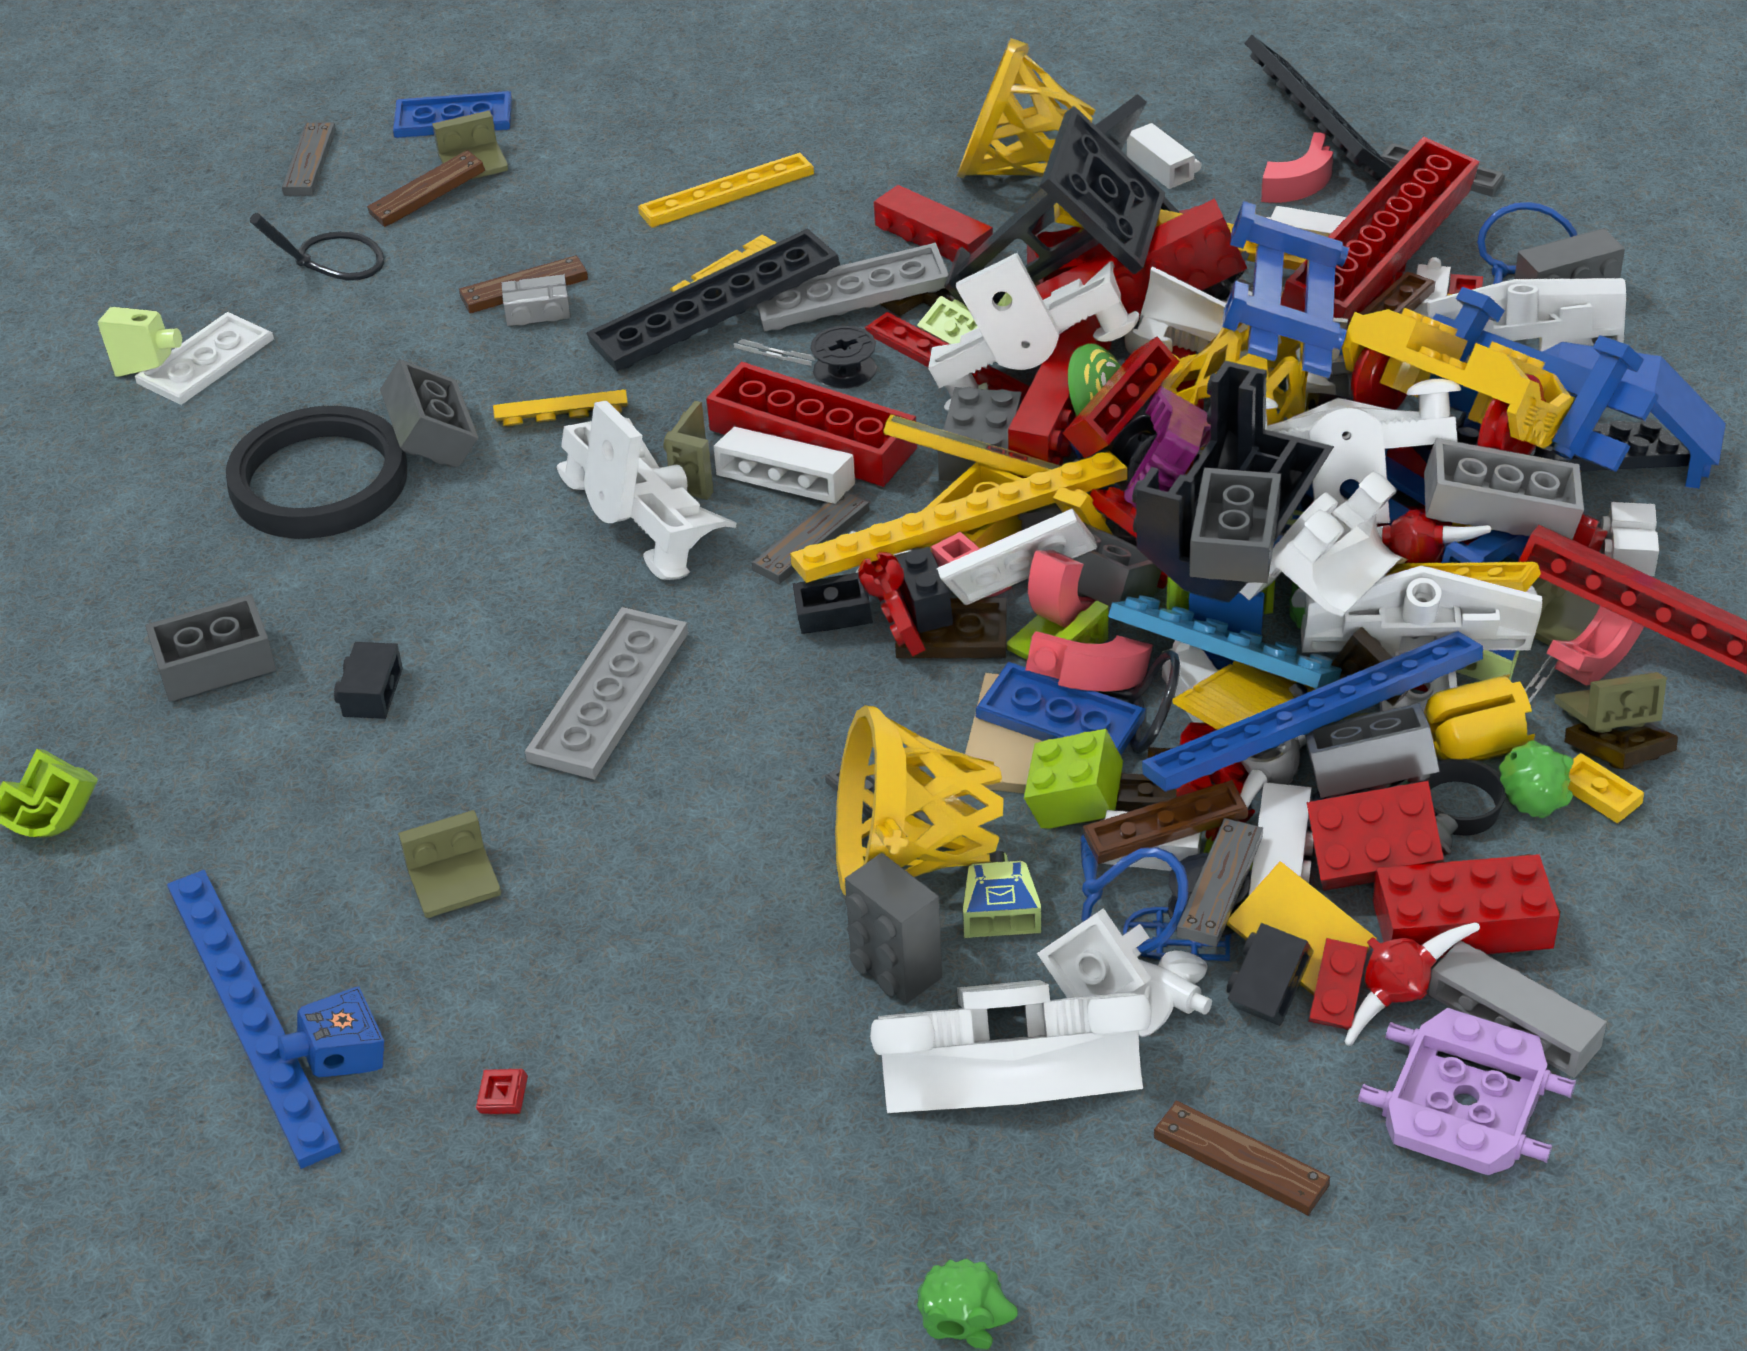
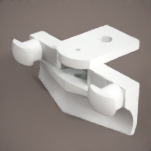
[928,253,1139,411]
[1125,267,1348,403]
[1427,278,1626,363]
[1265,379,1461,524]
[557,401,737,580]
[1240,471,1408,617]
[1291,566,1542,712]
[870,980,1152,1113]

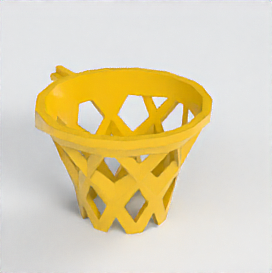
[957,38,1095,179]
[1157,322,1308,450]
[835,705,1003,895]

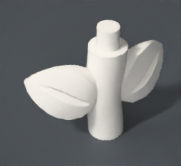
[1133,950,1212,1038]

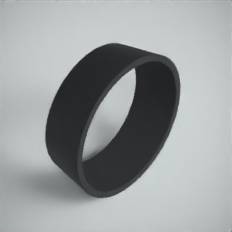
[1419,759,1506,836]

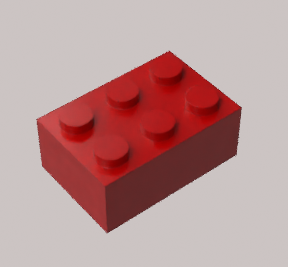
[1306,781,1444,891]

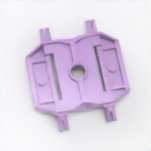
[1358,1008,1576,1175]

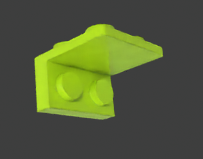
[1007,600,1109,660]

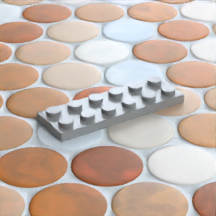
[756,243,949,332]
[525,607,689,780]

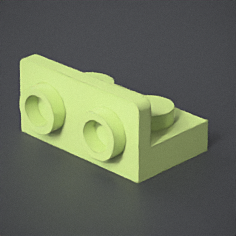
[917,296,978,344]

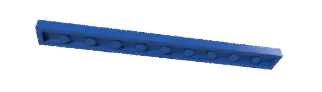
[1142,631,1483,792]
[167,870,341,1169]

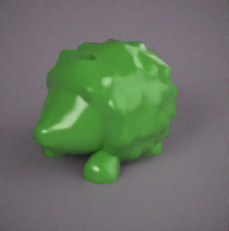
[1499,740,1574,819]
[917,1258,1018,1349]

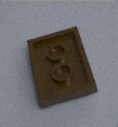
[895,598,1007,658]

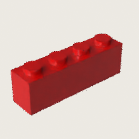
[874,185,993,262]
[1063,336,1180,459]

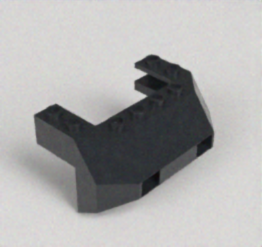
[1132,360,1334,603]

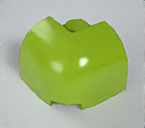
[0,749,98,838]

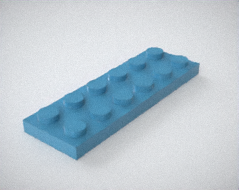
[1108,595,1342,689]

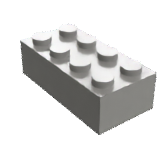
[1424,438,1584,540]

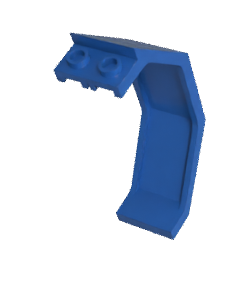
[1463,342,1726,489]

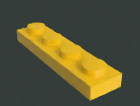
[493,389,628,426]

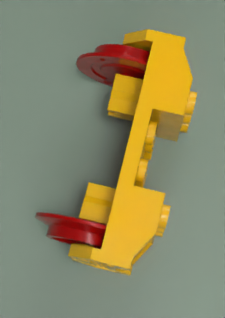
[1341,308,1576,455]

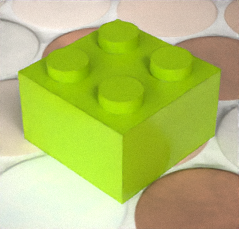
[1024,729,1123,829]

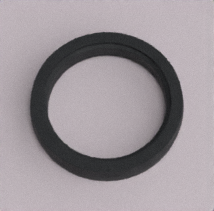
[226,406,407,539]

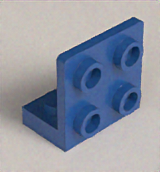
[1189,592,1265,669]

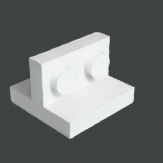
[1037,908,1152,998]

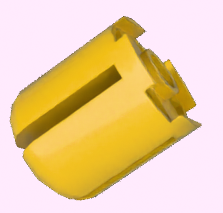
[1424,674,1535,761]

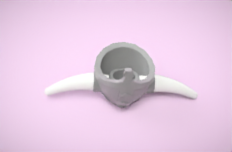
[1240,735,1306,809]

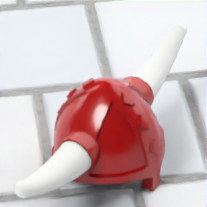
[1377,509,1491,563]
[1345,923,1480,1046]

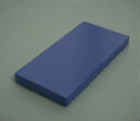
[393,91,512,138]
[976,662,1146,755]

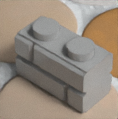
[501,274,570,326]

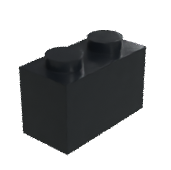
[894,547,953,633]
[792,572,873,634]
[334,642,403,719]
[1226,923,1314,1026]

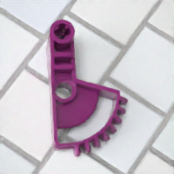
[1124,386,1211,508]

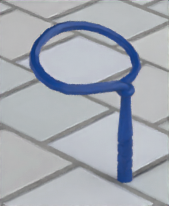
[1477,202,1577,284]
[1080,835,1188,955]

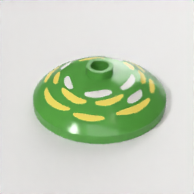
[1068,343,1131,444]

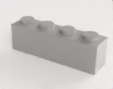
[1428,940,1607,1078]

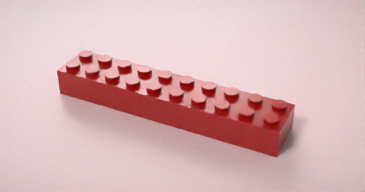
[1280,136,1480,324]

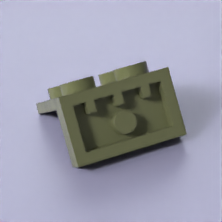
[432,110,508,179]
[663,401,714,500]
[1532,577,1600,646]
[1554,672,1667,733]
[398,810,501,918]

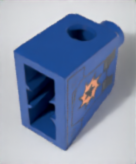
[278,987,384,1078]

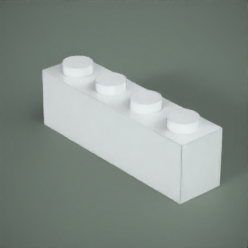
[714,427,855,504]
[1249,782,1314,895]

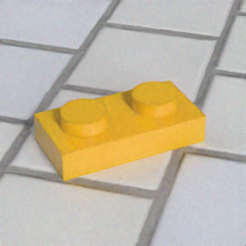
[1053,487,1114,536]
[1568,753,1644,823]

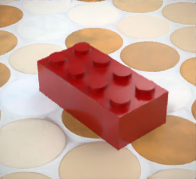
[1373,854,1560,958]

